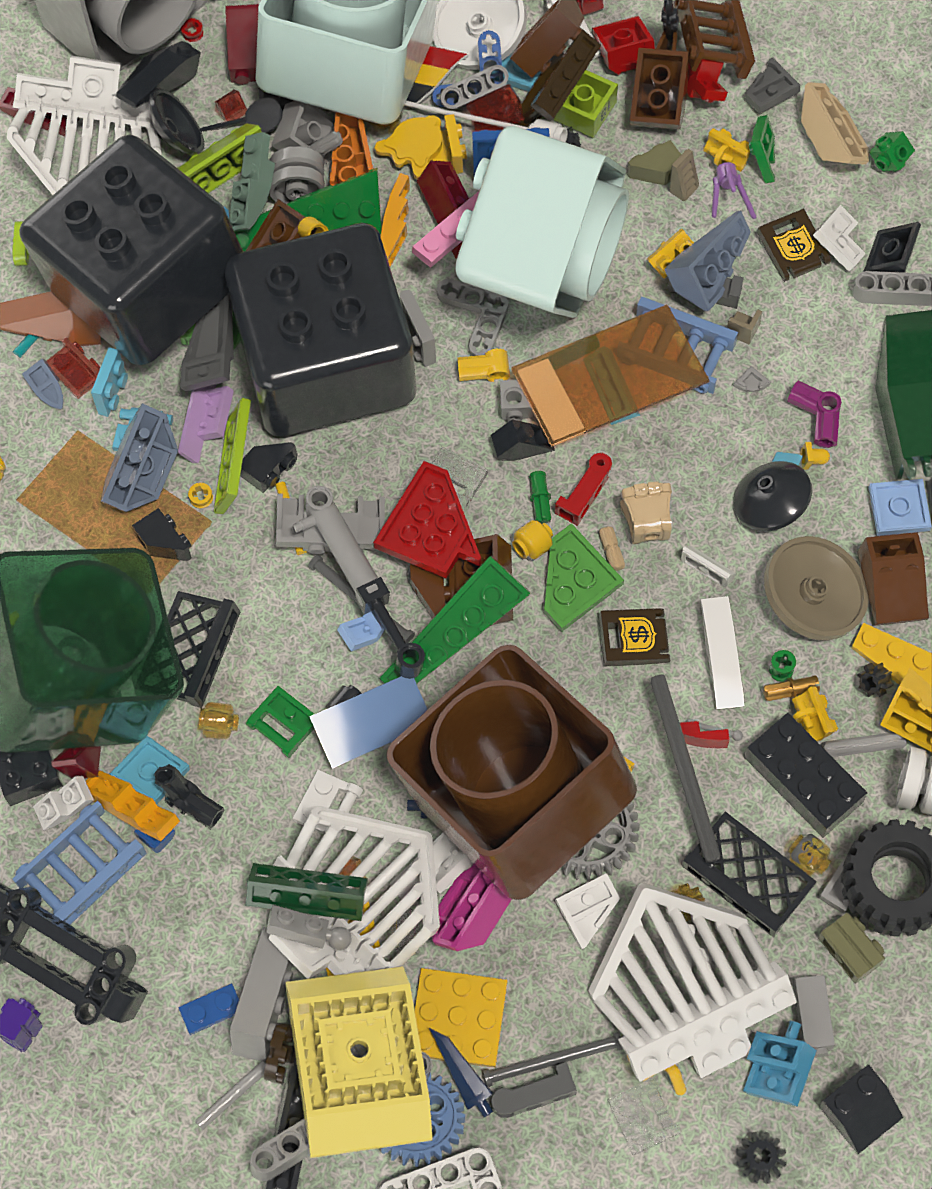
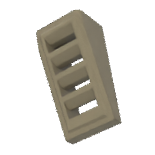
[670,149,699,201]

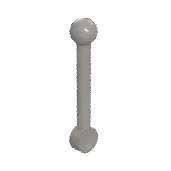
[686,719,743,741]

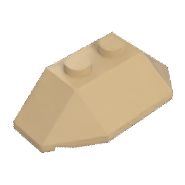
[801,82,869,164]

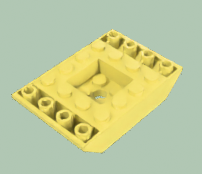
[286,967,432,1158]

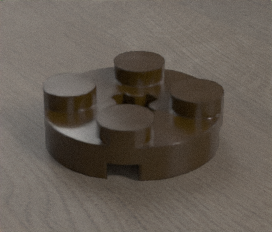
[264,1023,293,1085]

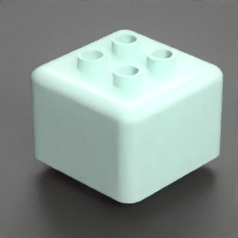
[256,0,438,125]
[455,126,629,318]

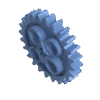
[381,1072,465,1167]

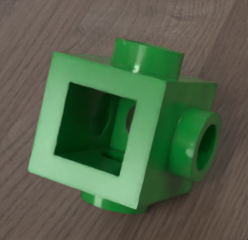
[869,131,915,172]

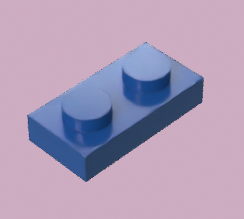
[178,983,239,1035]

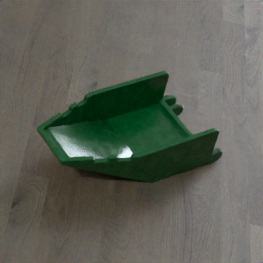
[875,310,932,480]

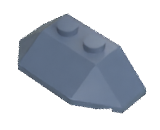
[100,403,178,512]

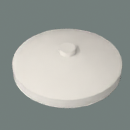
[433,0,527,70]

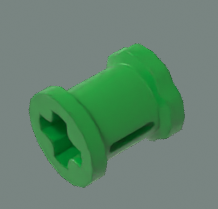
[769,650,796,682]

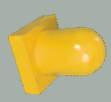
[800,442,830,470]

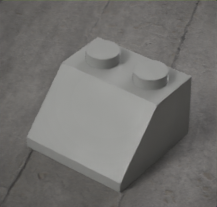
[271,100,335,165]

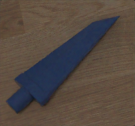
[430,1028,493,1118]

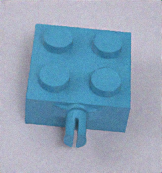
[743,1020,817,1107]

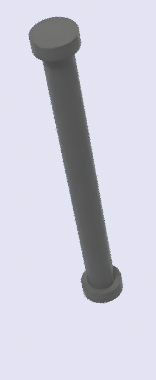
[308,555,415,643]
[483,1032,623,1087]

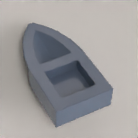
[22,359,63,409]

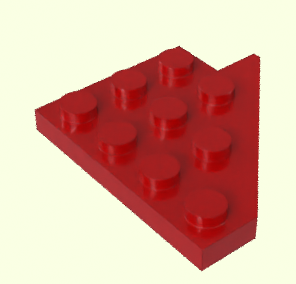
[373,461,481,578]

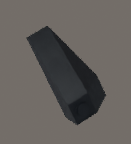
[116,41,201,108]

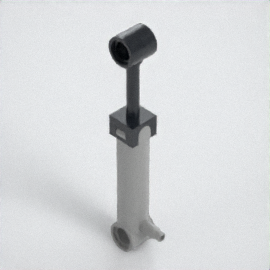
[293,485,425,679]

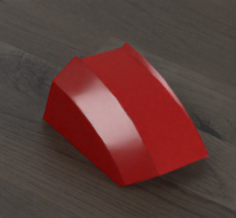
[592,16,655,75]

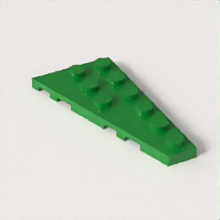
[235,167,382,251]

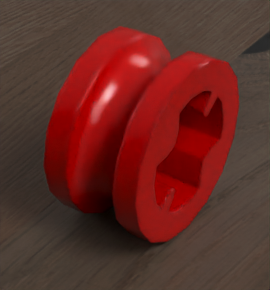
[181,18,204,42]

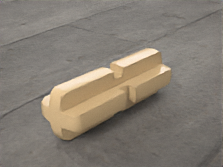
[599,526,625,571]

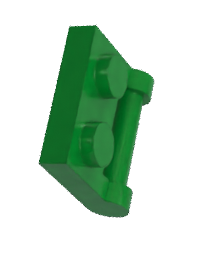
[246,686,315,758]

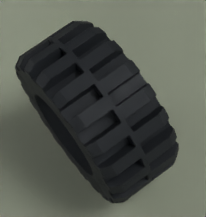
[841,819,932,937]

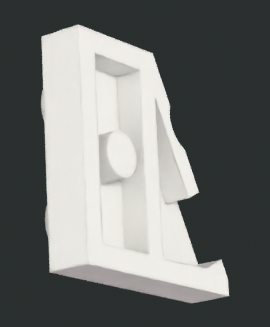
[555,873,620,950]

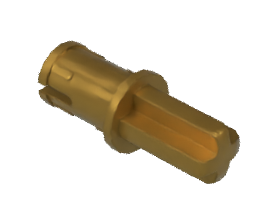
[763,675,820,701]

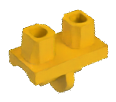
[703,128,750,172]
[647,228,694,279]
[792,687,838,742]

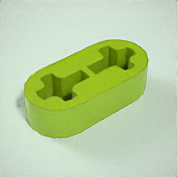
[12,221,30,266]

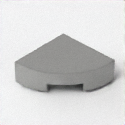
[734,366,771,392]

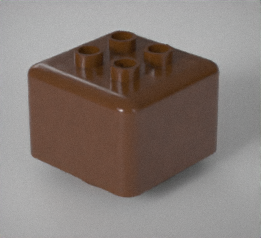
[387,645,637,900]

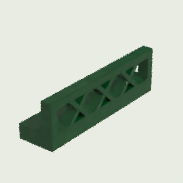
[246,863,368,921]

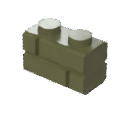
[818,913,885,984]

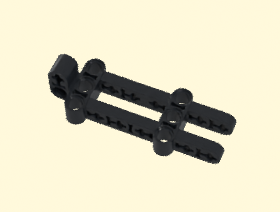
[0,883,148,1025]

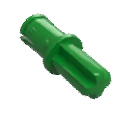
[529,471,551,524]

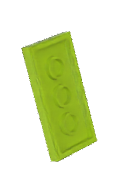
[213,398,251,514]

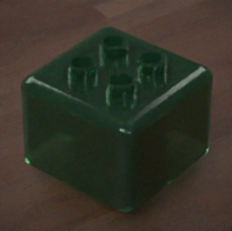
[0,548,184,753]

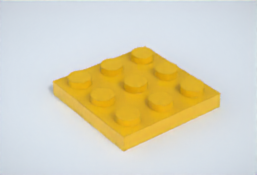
[415,968,508,1068]

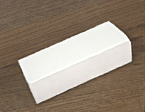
[681,546,736,588]

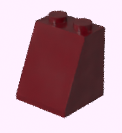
[225,4,259,85]

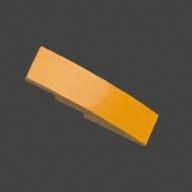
[381,173,410,267]
[86,770,180,841]

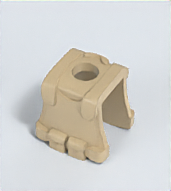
[620,482,672,544]

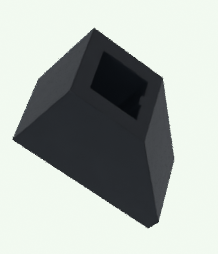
[491,419,555,461]
[240,442,297,493]
[132,508,192,561]

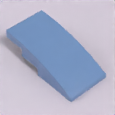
[310,676,428,768]

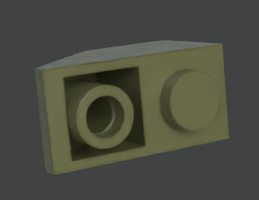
[627,140,682,185]

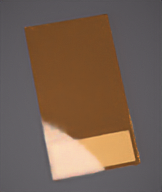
[512,304,709,447]
[16,430,212,594]

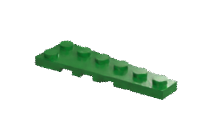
[379,556,531,684]

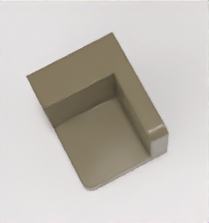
[727,309,763,345]

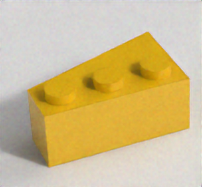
[880,667,932,752]

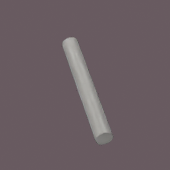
[195,1061,266,1130]

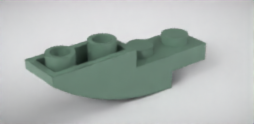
[229,132,275,232]

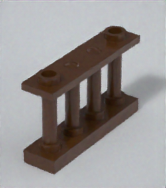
[674,0,755,79]

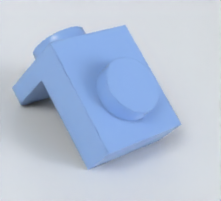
[337,610,385,651]

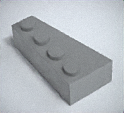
[230,927,293,1062]

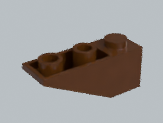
[410,564,450,620]

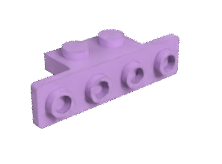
[178,384,234,463]

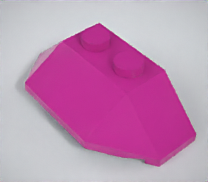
[432,864,512,951]

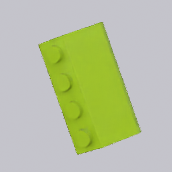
[177,123,262,193]

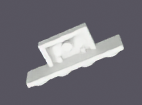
[390,833,474,900]

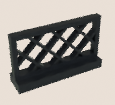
[138,591,241,709]
[683,811,817,938]

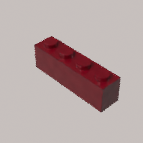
[417,161,470,259]

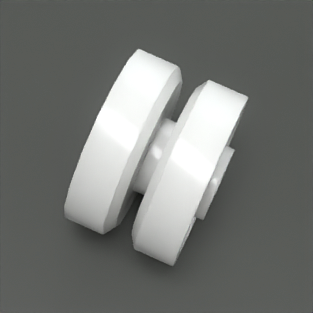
[896,746,932,815]

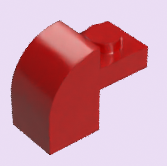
[687,59,728,103]

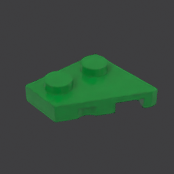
[749,115,775,183]

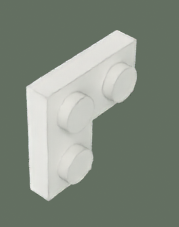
[813,205,866,271]

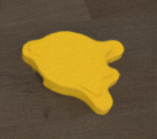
[375,115,442,179]

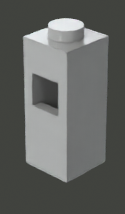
[793,975,835,1058]

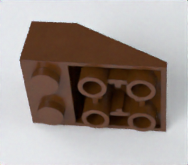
[857,532,929,625]

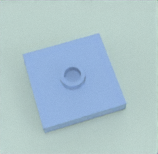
[868,479,932,536]

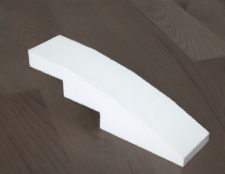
[700,596,744,709]

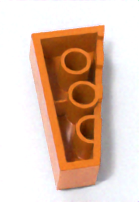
[330,112,373,186]

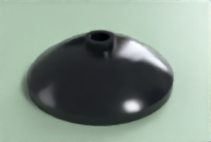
[149,88,205,155]
[734,461,812,531]

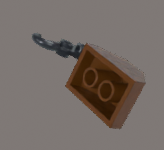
[630,0,689,129]

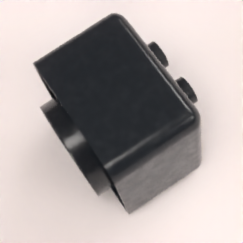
[19,135,243,365]
[224,223,417,436]

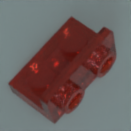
[466,84,524,132]
[47,337,100,399]

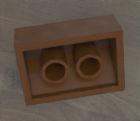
[510,0,584,78]
[246,199,317,251]
[449,534,513,625]

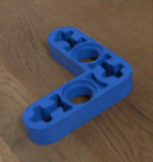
[432,30,504,108]

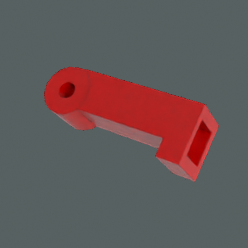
[555,453,612,526]

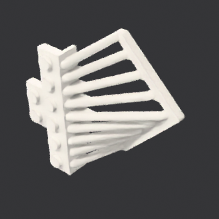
[7,56,161,195]
[259,806,440,979]
[588,883,797,1082]

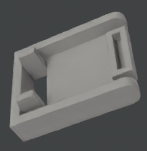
[400,290,436,367]

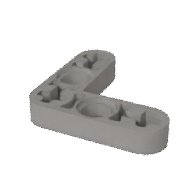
[437,279,509,356]

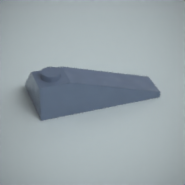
[664,210,751,311]

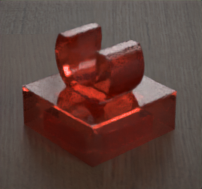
[215,89,247,122]

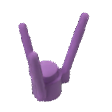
[712,162,756,219]

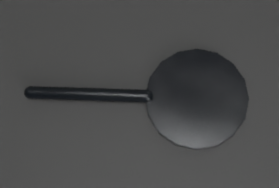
[200,98,283,133]

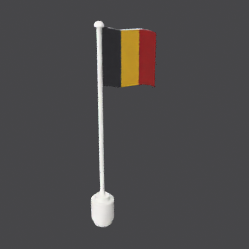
[404,46,567,143]

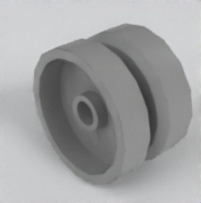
[269,146,325,204]

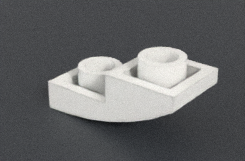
[33,776,94,830]

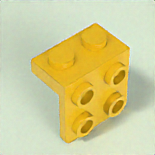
[411,114,467,179]

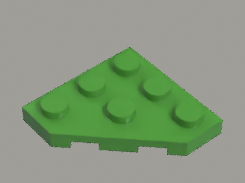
[544,523,624,632]

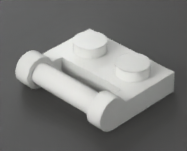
[293,770,363,840]

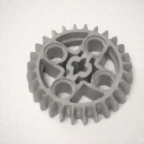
[564,802,640,881]

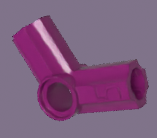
[787,380,842,448]

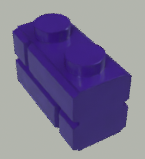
[0,998,43,1053]

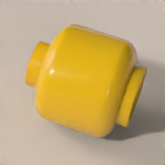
[512,520,553,560]

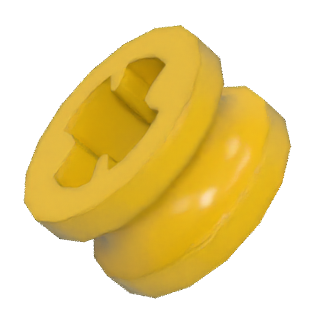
[188,483,213,509]

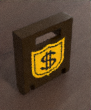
[757,208,831,282]
[599,608,671,666]

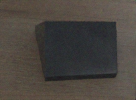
[863,222,921,273]

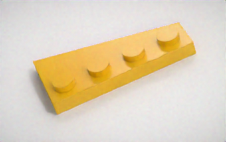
[851,623,932,687]

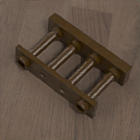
[509,29,602,128]

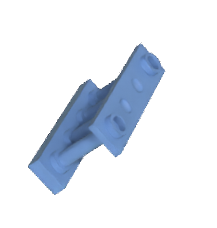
[617,296,738,394]
[12,801,147,925]

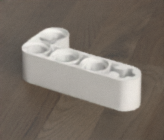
[380,1148,502,1189]

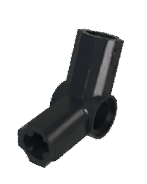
[154,764,225,829]

